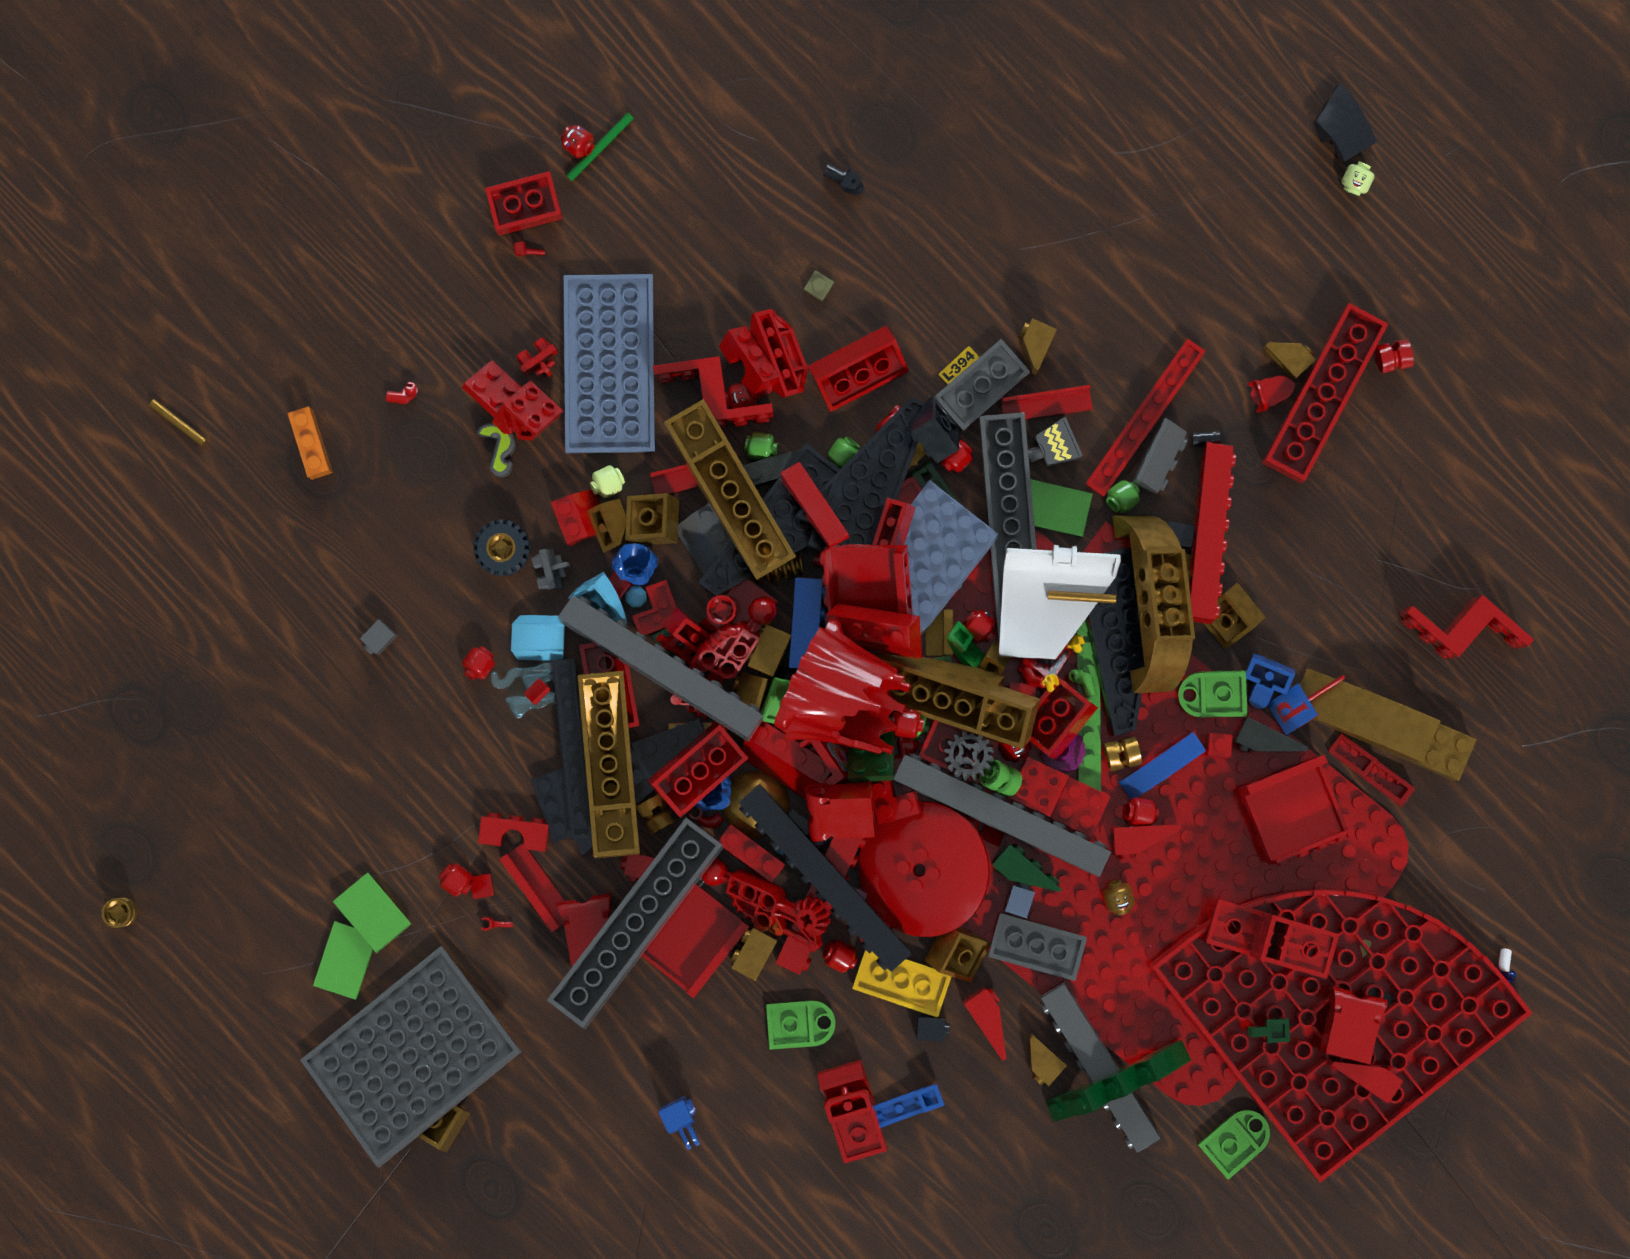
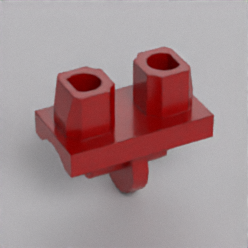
[517,337,558,377]

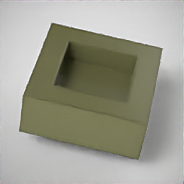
[804,270,834,302]

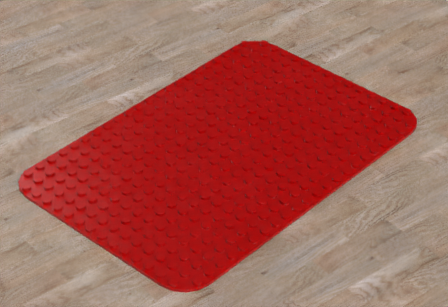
[811,531,1409,1106]

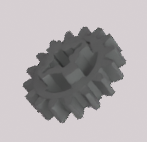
[944,731,994,780]

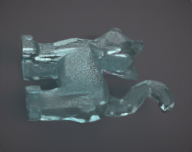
[490,663,556,718]

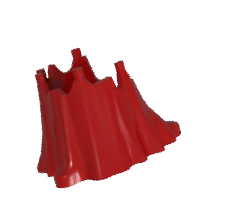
[774,619,911,754]

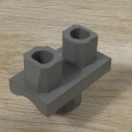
[531,549,570,590]

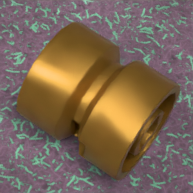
[1104,737,1142,772]
[636,795,677,835]
[102,898,138,928]

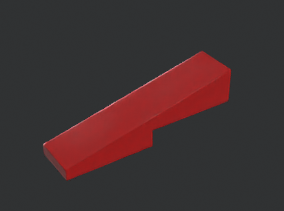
[780,462,849,548]
[1328,733,1415,808]

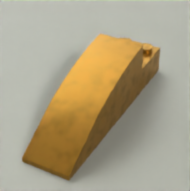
[664,399,796,580]
[870,652,1040,749]
[1300,668,1477,781]
[578,671,640,859]

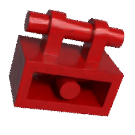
[656,608,711,664]

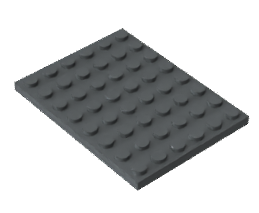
[300,946,522,1168]

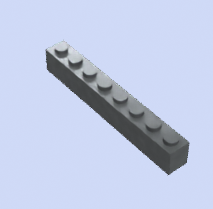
[1040,981,1160,1153]

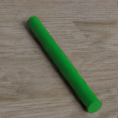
[566,112,634,182]

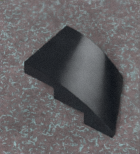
[1313,84,1377,162]

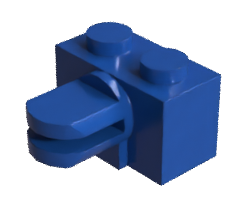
[1246,653,1295,709]
[658,1096,700,1150]

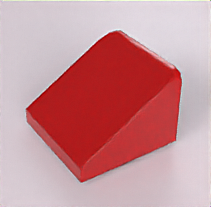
[609,572,632,601]
[524,678,551,705]
[470,873,495,899]

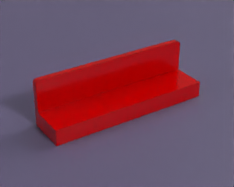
[1000,385,1092,420]
[650,452,738,494]
[499,844,565,932]

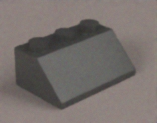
[1132,418,1188,495]
[678,503,731,575]

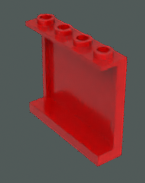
[820,544,913,615]
[1239,755,1355,866]
[642,884,749,999]

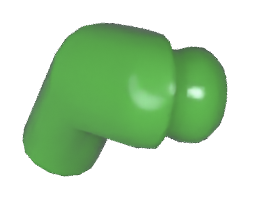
[1068,669,1096,697]

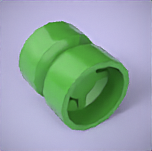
[979,759,1022,797]

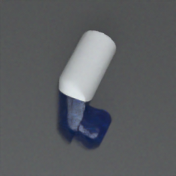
[1498,949,1516,983]

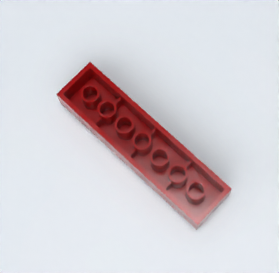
[1262,303,1388,484]

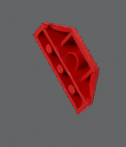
[750,309,808,398]

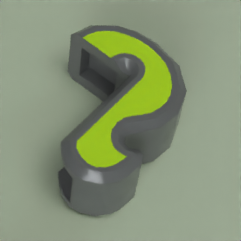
[476,423,516,478]

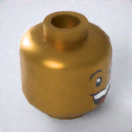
[1103,880,1135,915]

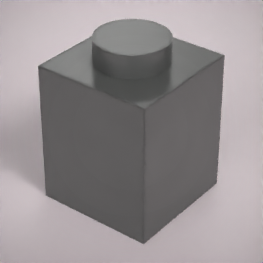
[360,619,397,655]

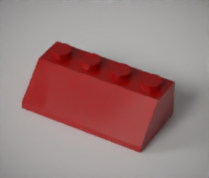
[807,326,909,412]
[826,604,922,659]
[579,643,640,728]
[741,721,832,799]
[647,722,748,818]

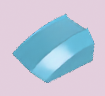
[568,572,627,624]
[511,615,566,661]

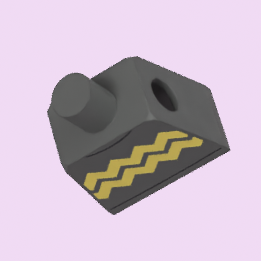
[1028,417,1083,467]

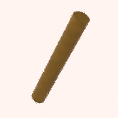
[149,399,207,446]
[1047,590,1116,604]

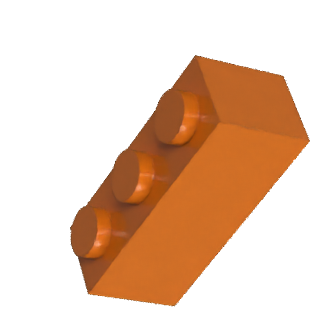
[288,407,333,480]

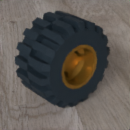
[473,520,531,576]

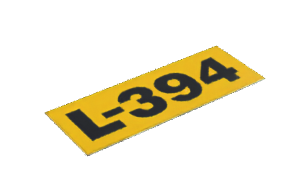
[938,346,979,384]

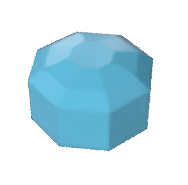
[625,586,647,608]

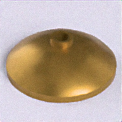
[722,771,789,838]

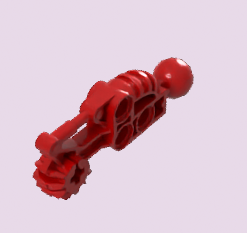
[670,597,777,720]
[701,858,831,952]

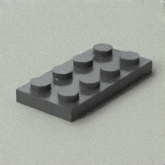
[934,339,1030,431]
[988,913,1087,981]

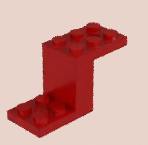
[653,356,774,429]
[1399,595,1534,659]
[1205,899,1339,979]

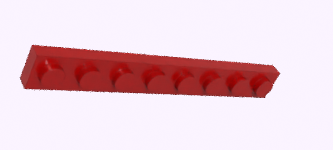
[1085,339,1206,497]

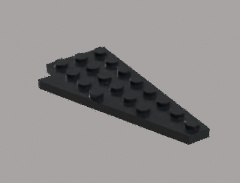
[795,397,925,552]
[697,443,840,597]
[1086,547,1145,736]
[531,719,704,855]

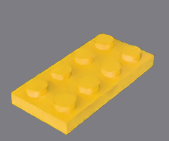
[852,950,951,1018]

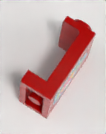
[798,740,848,787]

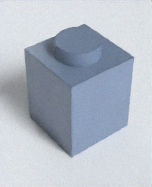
[1004,882,1035,918]

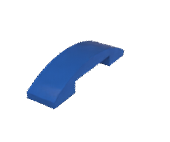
[1119,732,1206,799]
[874,1084,945,1128]

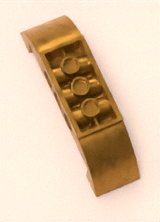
[1112,515,1195,693]

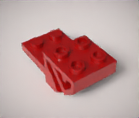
[462,360,563,441]
[1009,757,1111,837]
[818,1059,888,1164]

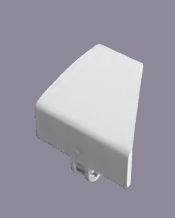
[999,545,1121,659]

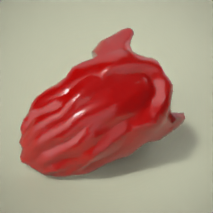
[1247,376,1295,412]

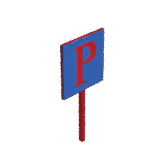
[1268,675,1345,736]

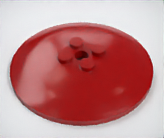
[858,801,990,937]

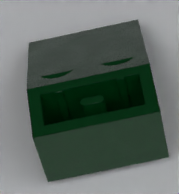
[991,844,1062,892]

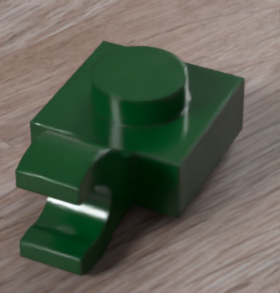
[1248,1018,1290,1043]

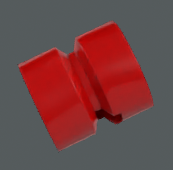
[1375,339,1414,374]
[707,595,738,624]

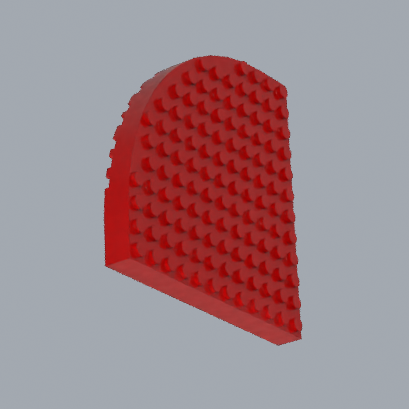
[1149,889,1533,1183]

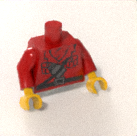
[1019,635,1085,692]

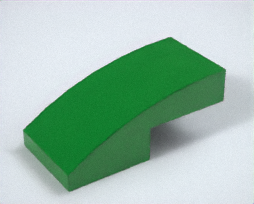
[946,621,985,668]

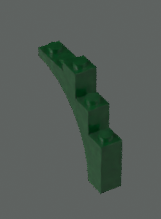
[1045,1040,1191,1122]

